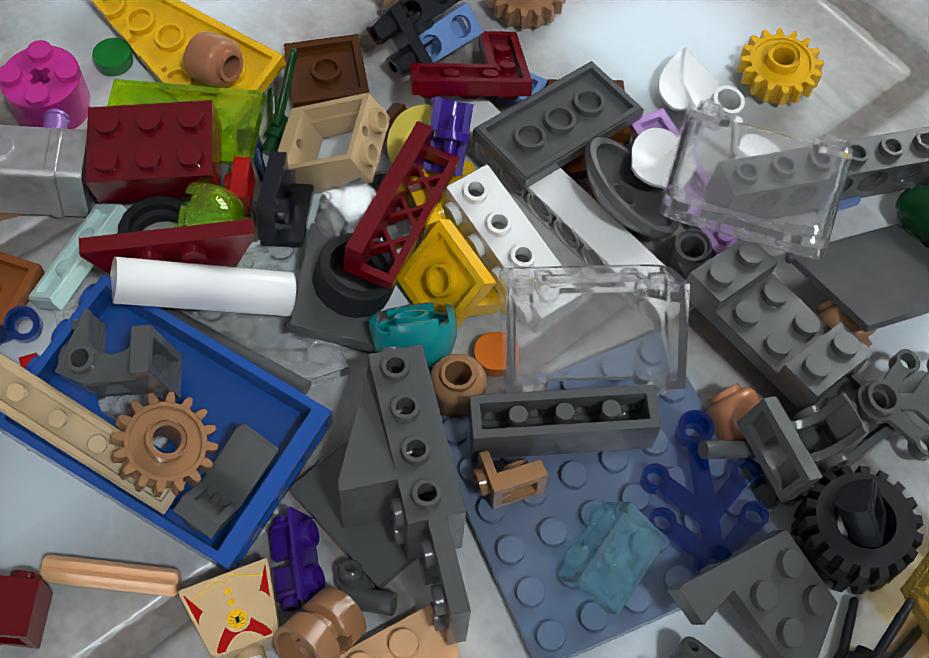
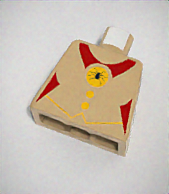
[178,558,281,658]

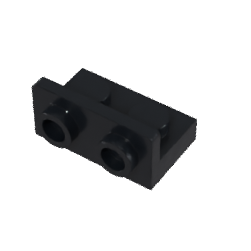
[256,151,314,248]

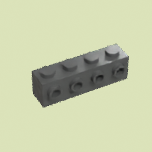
[468,384,661,460]

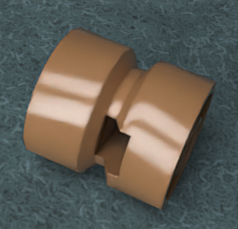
[273,587,367,658]

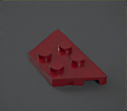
[79,219,255,275]

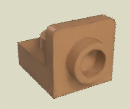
[472,450,548,509]

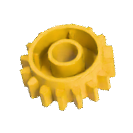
[737,28,824,105]

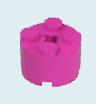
[0,40,90,129]

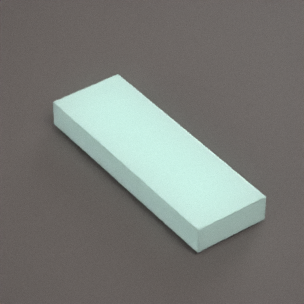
[28,204,127,311]

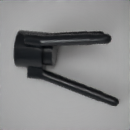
[833,597,929,658]

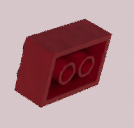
[85,100,222,204]

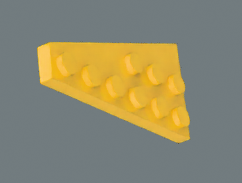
[90,0,286,148]

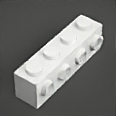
[442,164,583,334]

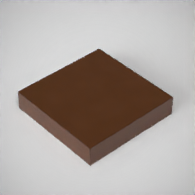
[284,34,370,108]

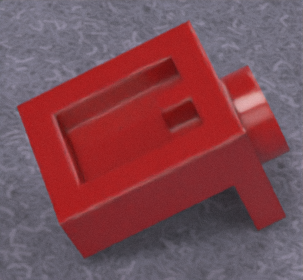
[204,156,256,222]

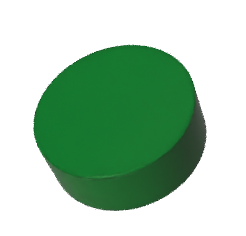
[92,38,134,76]

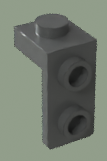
[173,423,279,539]

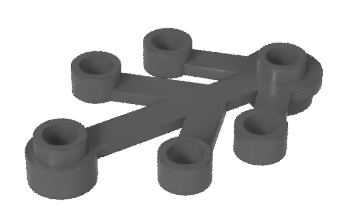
[855,349,929,461]

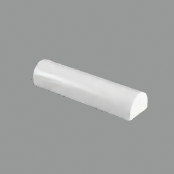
[110,257,296,316]

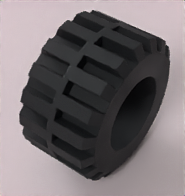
[791,466,924,594]

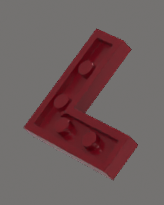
[409,31,532,100]

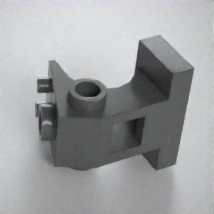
[55,309,183,400]
[737,393,869,502]

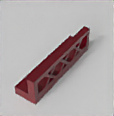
[344,121,460,291]

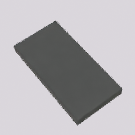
[472,61,644,190]

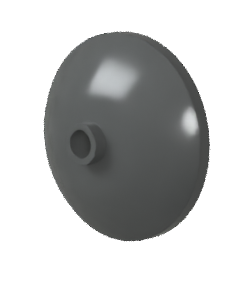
[584,137,679,238]

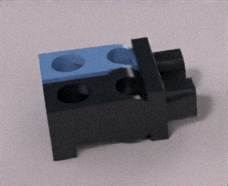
[367,0,484,76]

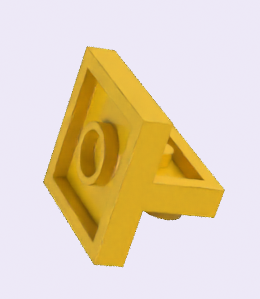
[397,219,504,330]

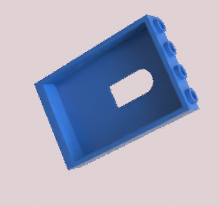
[0,274,333,572]

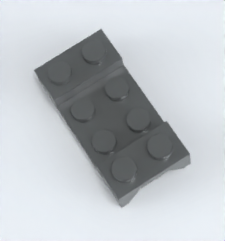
[681,234,874,411]

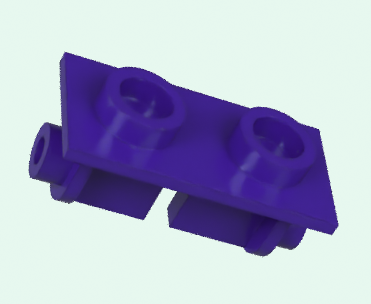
[269,507,325,612]

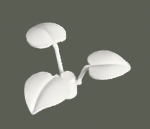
[631,47,781,188]

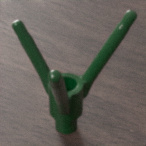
[261,48,298,156]

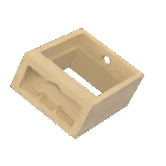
[277,92,390,192]

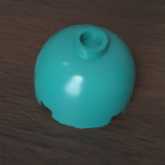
[368,303,457,373]

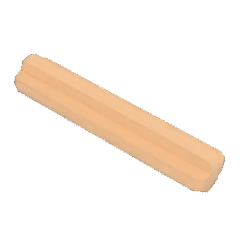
[39,554,182,597]

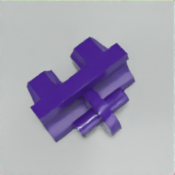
[421,96,474,177]

